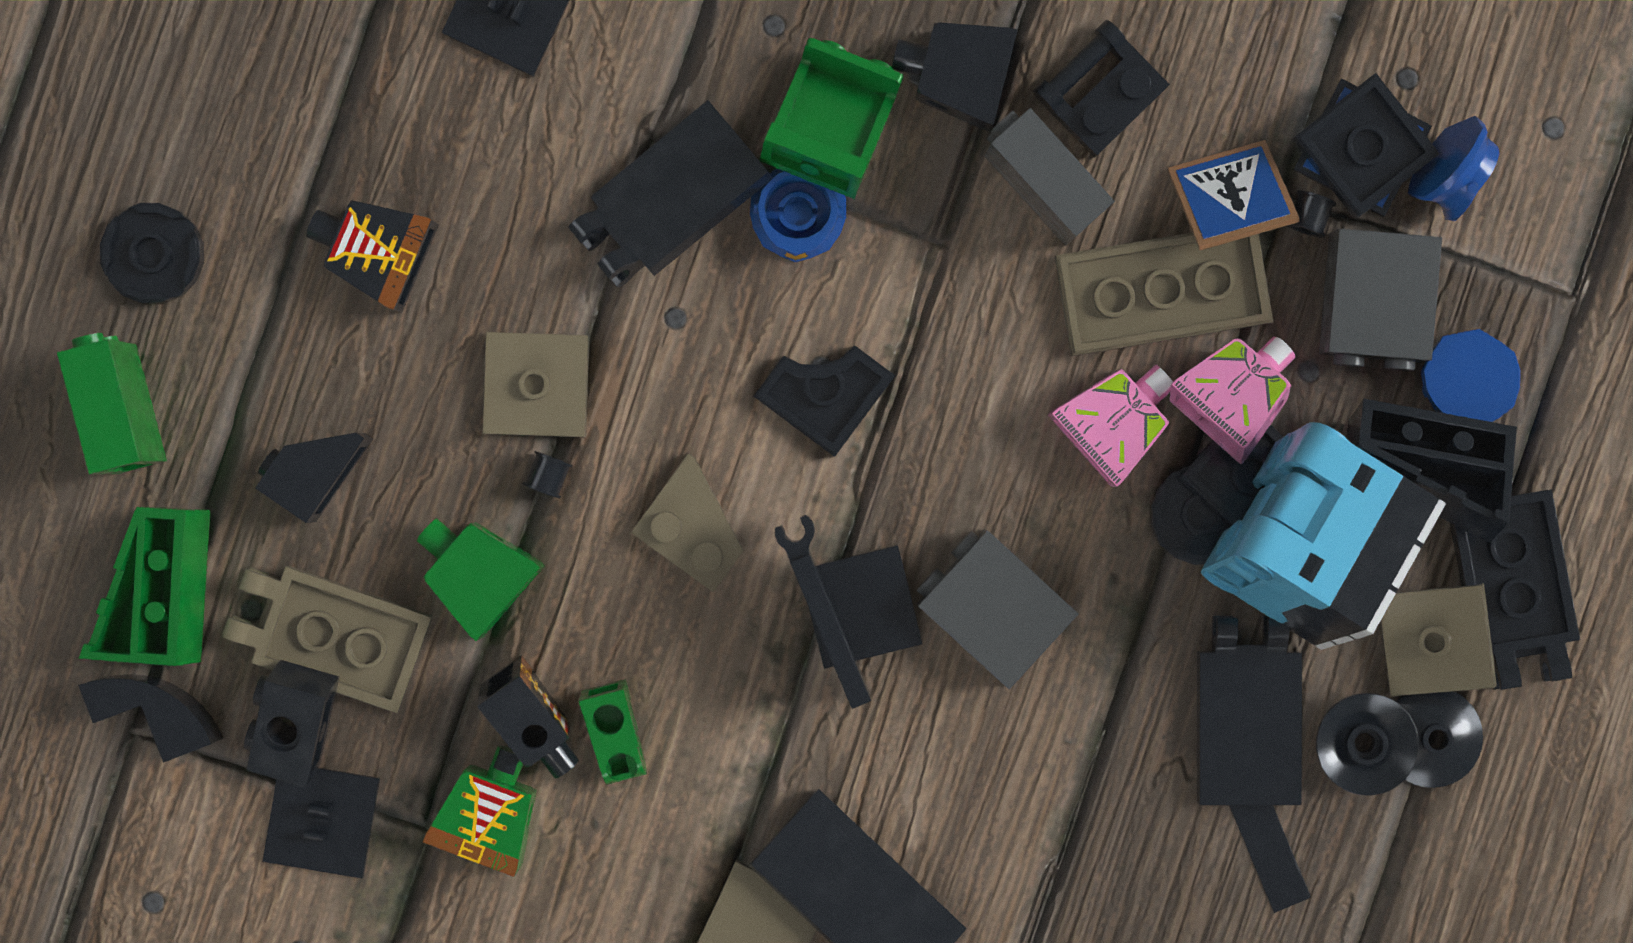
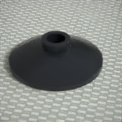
[1395,691,1483,788]
[1316,693,1419,796]

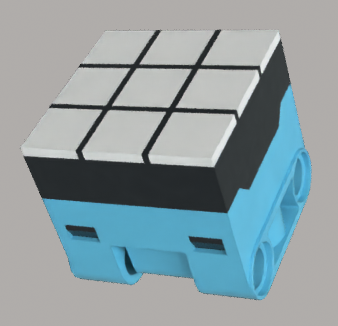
[1201,422,1446,650]

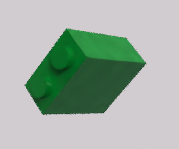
[57,333,167,474]

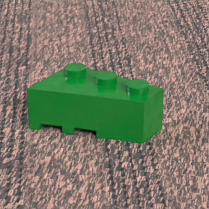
[78,507,210,666]

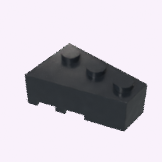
[1346,399,1517,543]

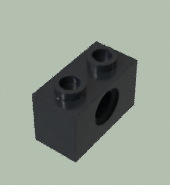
[244,660,340,787]

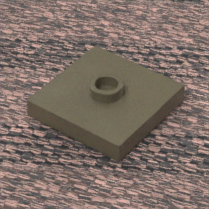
[483,332,589,437]
[1381,584,1497,696]

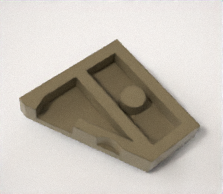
[631,453,744,592]

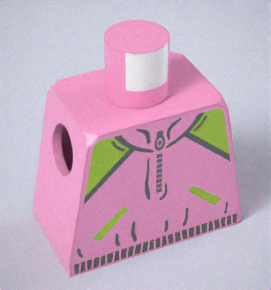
[1169,336,1295,464]
[1048,365,1173,487]

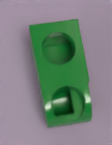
[579,679,647,785]

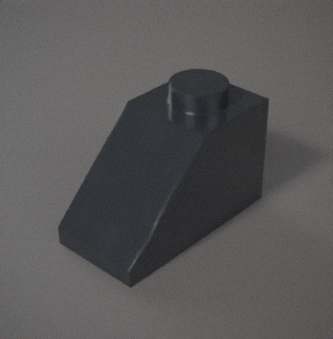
[255,432,373,523]

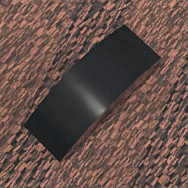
[78,674,224,763]

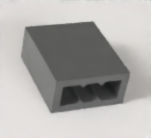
[984,108,1115,246]
[1319,229,1442,371]
[916,529,1079,690]

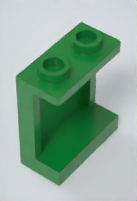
[759,37,904,199]

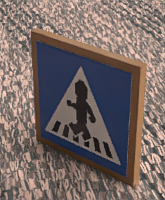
[1168,140,1299,250]

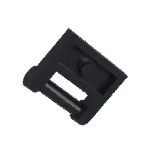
[1033,20,1170,158]

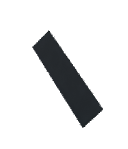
[1229,805,1311,913]

